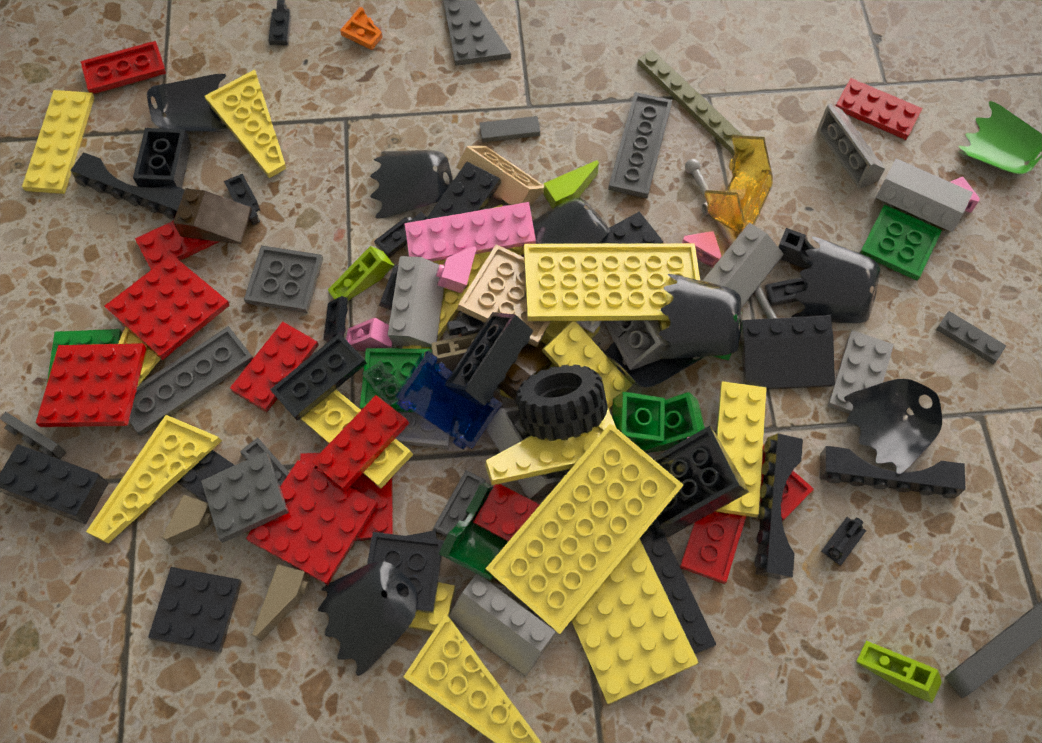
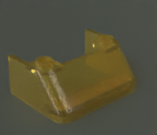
[704,135,773,235]

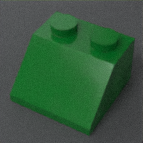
[612,392,665,445]

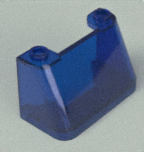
[395,351,503,450]

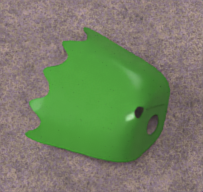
[958,101,1042,174]

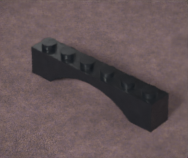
[70,152,185,220]
[754,433,803,579]
[820,446,966,498]

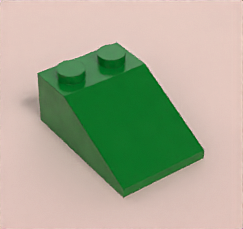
[637,392,705,453]

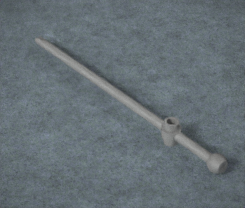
[685,159,777,319]

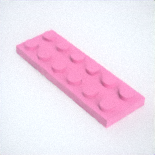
[405,202,536,261]

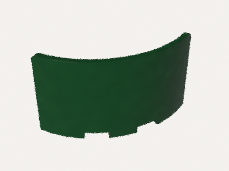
[439,482,508,580]

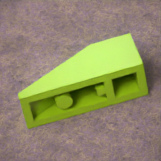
[543,160,599,209]
[328,246,394,301]
[856,641,942,703]

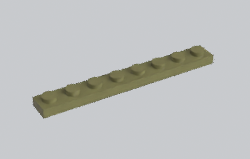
[637,49,756,161]

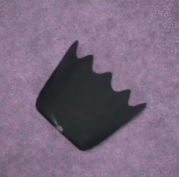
[147,74,227,132]
[370,150,453,219]
[532,198,610,244]
[792,237,880,323]
[659,274,742,359]
[604,324,704,387]
[844,379,942,474]
[318,561,417,676]

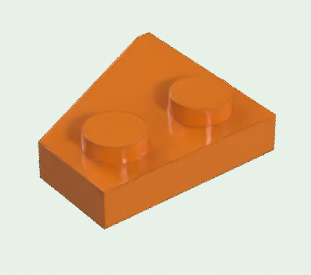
[340,6,383,50]

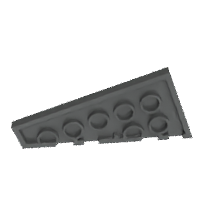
[443,0,511,66]

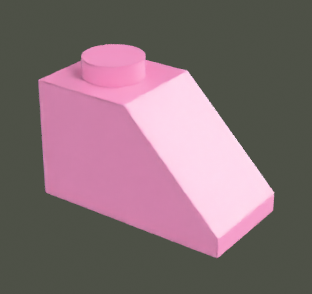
[436,246,477,293]
[346,318,393,351]

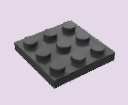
[244,245,323,313]
[201,451,289,543]

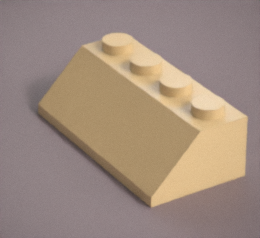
[456,146,544,206]

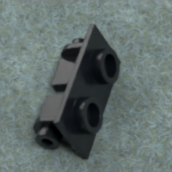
[821,517,866,566]

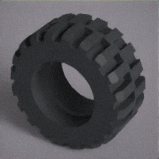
[516,365,608,441]

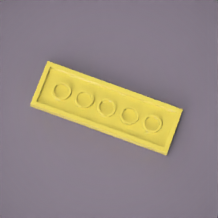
[22,90,95,194]
[716,381,766,517]
[301,390,413,488]

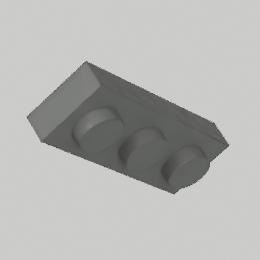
[936,311,1007,364]
[0,411,66,459]

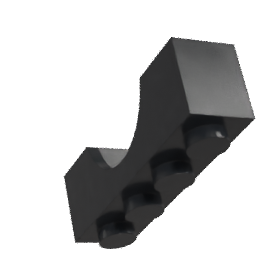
[778,228,816,269]

